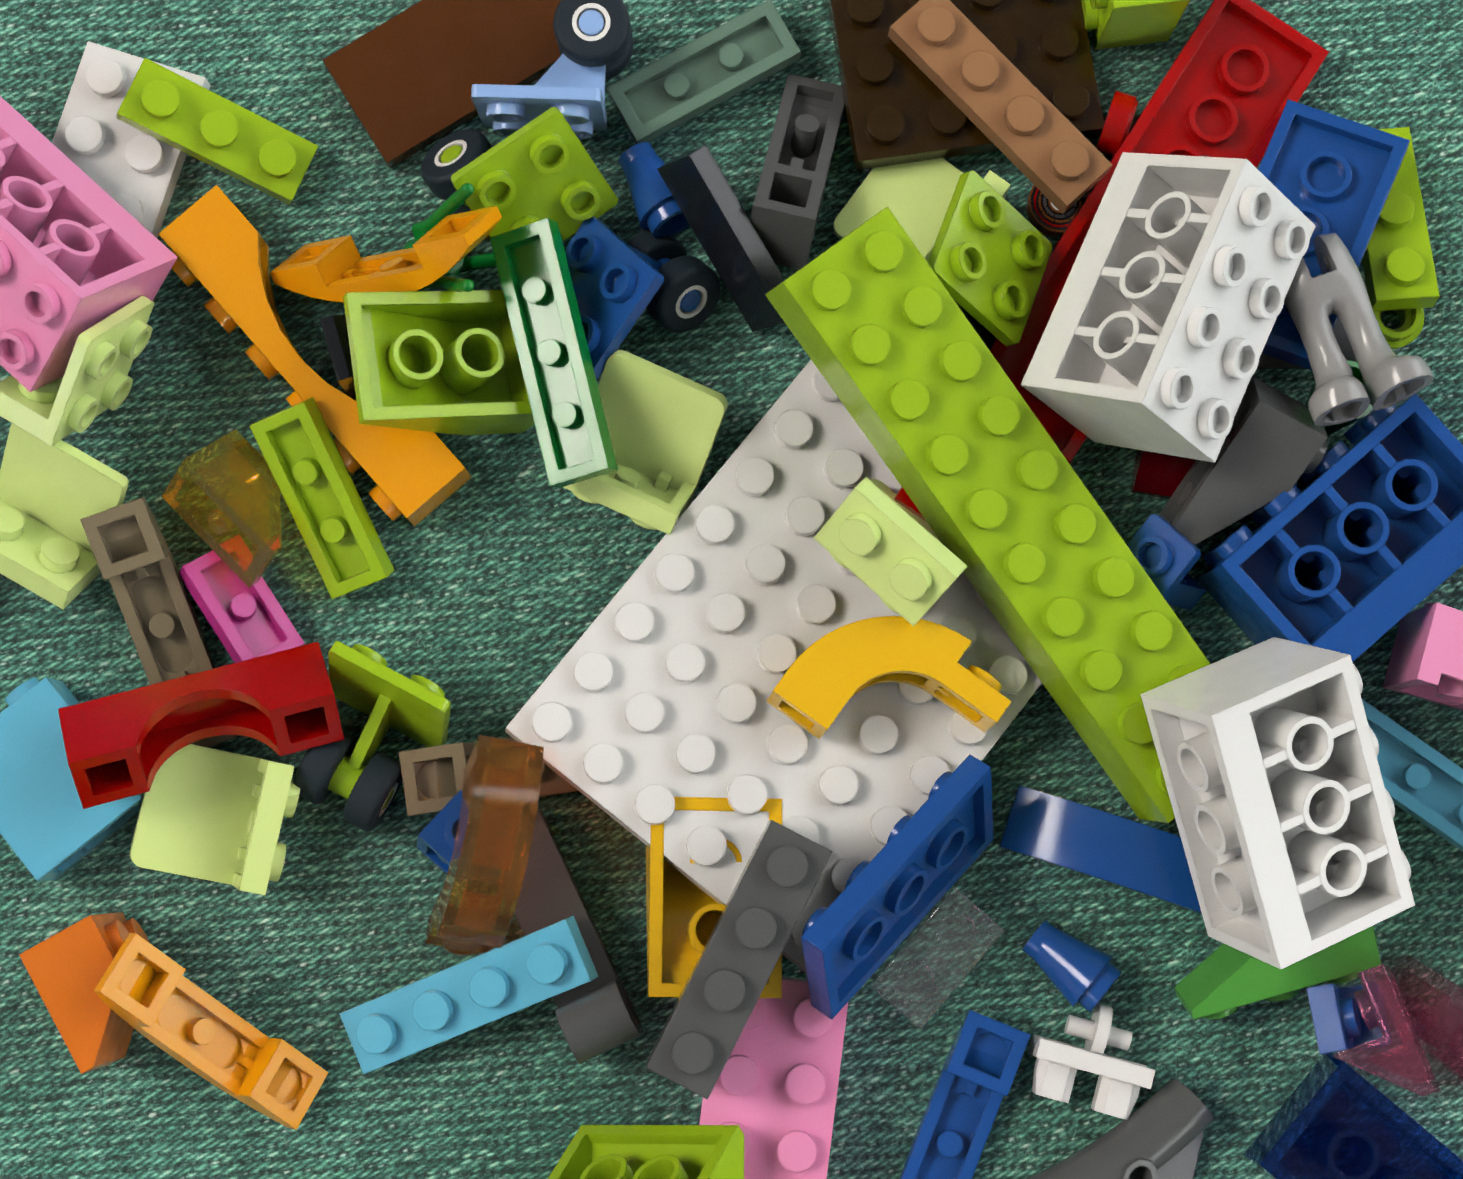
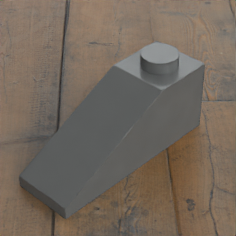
[750,73,845,270]
[1159,377,1328,545]

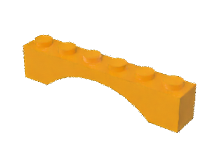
[158,185,472,527]

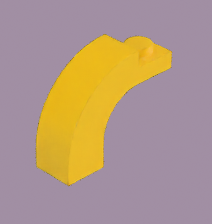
[766,616,1012,739]

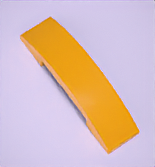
[270,206,502,302]
[94,933,329,1130]

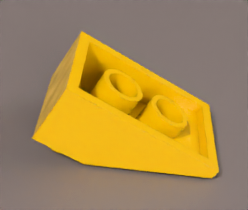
[646,797,782,999]

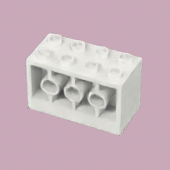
[1021,152,1315,463]
[1140,637,1415,969]

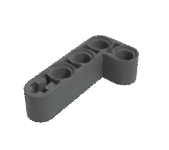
[489,801,643,1064]

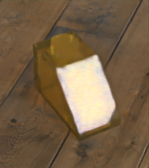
[162,429,282,588]

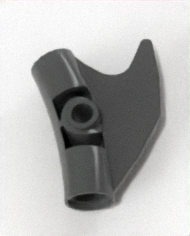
[1027,1078,1214,1179]

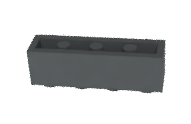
[646,820,833,1100]

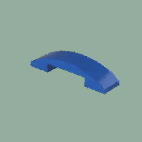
[999,786,1202,914]
[899,1010,1031,1179]

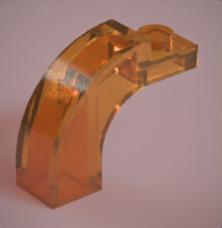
[425,735,544,955]

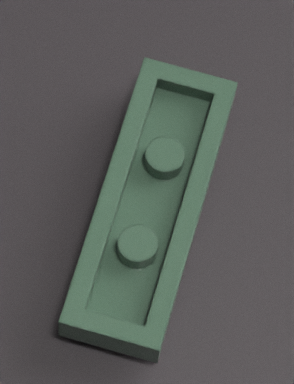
[607,0,801,144]

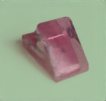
[1382,955,1463,1081]
[1334,964,1441,1098]

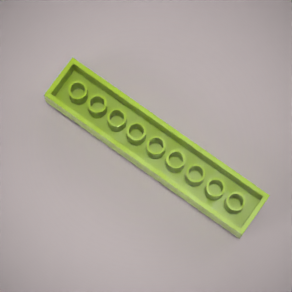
[765,206,1210,823]

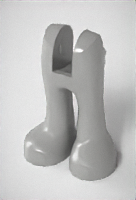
[1284,233,1434,426]

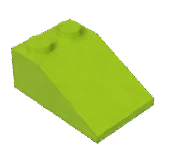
[343,290,535,435]

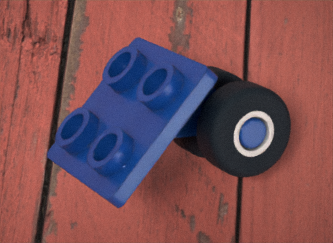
[565,217,720,380]

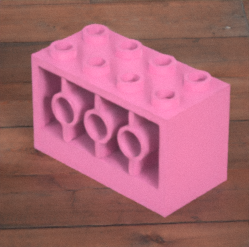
[0,96,178,392]

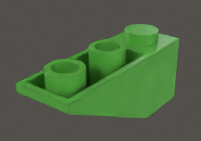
[1174,926,1382,1019]

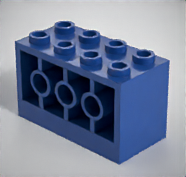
[1196,394,1463,663]

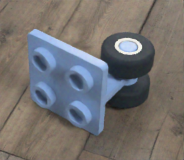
[471,0,634,139]

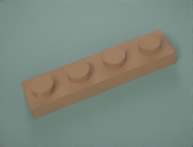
[888,0,1112,214]

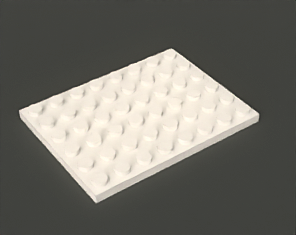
[505,360,1042,973]

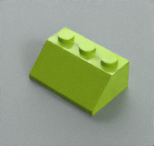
[548,1125,744,1179]

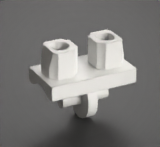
[1028,1003,1156,1120]

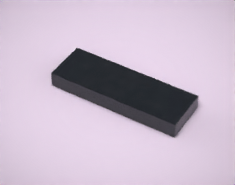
[657,145,785,332]

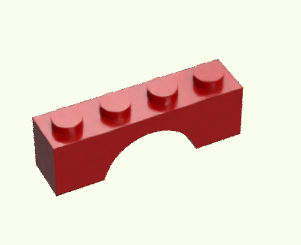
[58,642,344,809]

